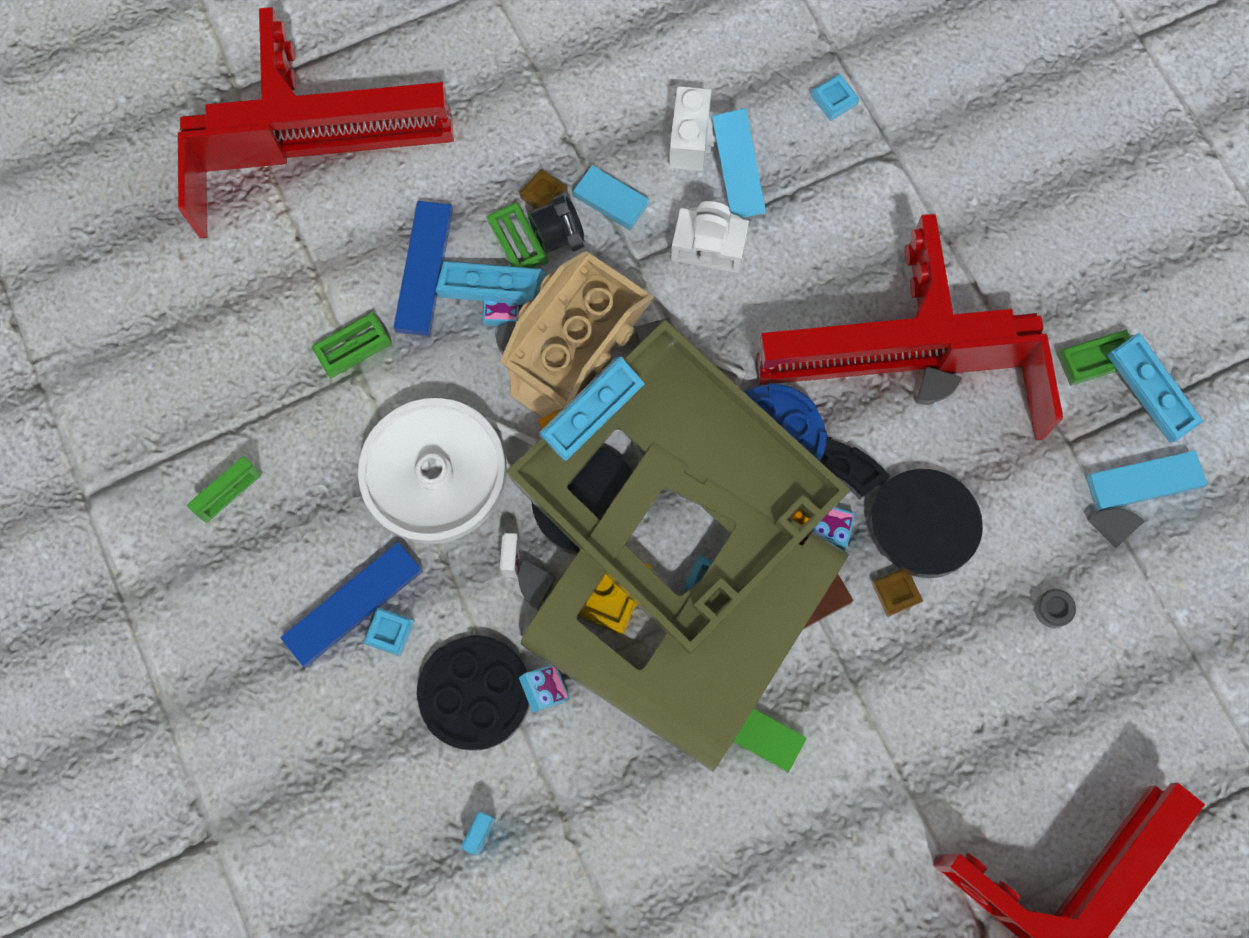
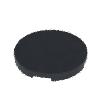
[532,448,633,555]
[869,469,983,578]
[416,635,530,751]

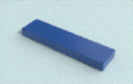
[394,201,453,337]
[280,542,423,668]

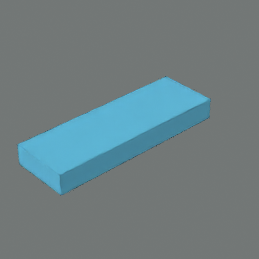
[712,108,766,218]
[436,261,546,305]
[1106,332,1204,443]
[538,356,645,461]
[1086,450,1208,512]

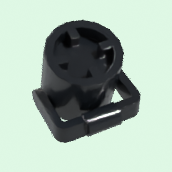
[527,190,586,254]

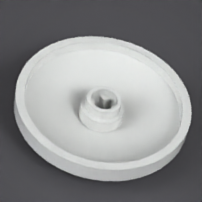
[358,398,507,544]

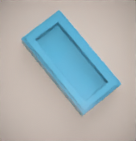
[573,165,649,230]

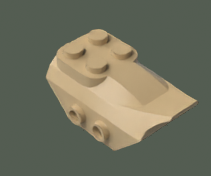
[500,251,654,418]

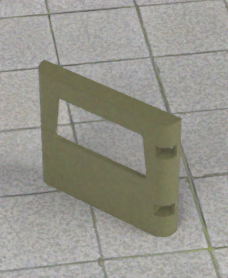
[506,320,850,654]
[521,442,849,772]

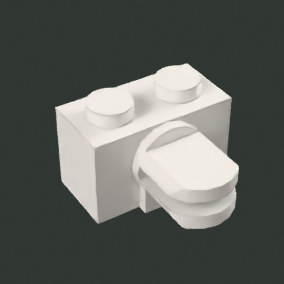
[669,86,722,171]
[671,201,749,273]

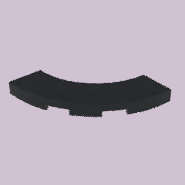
[820,437,890,500]

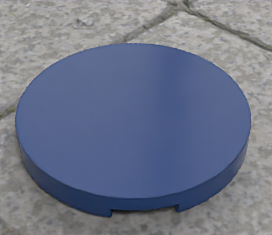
[744,383,827,461]

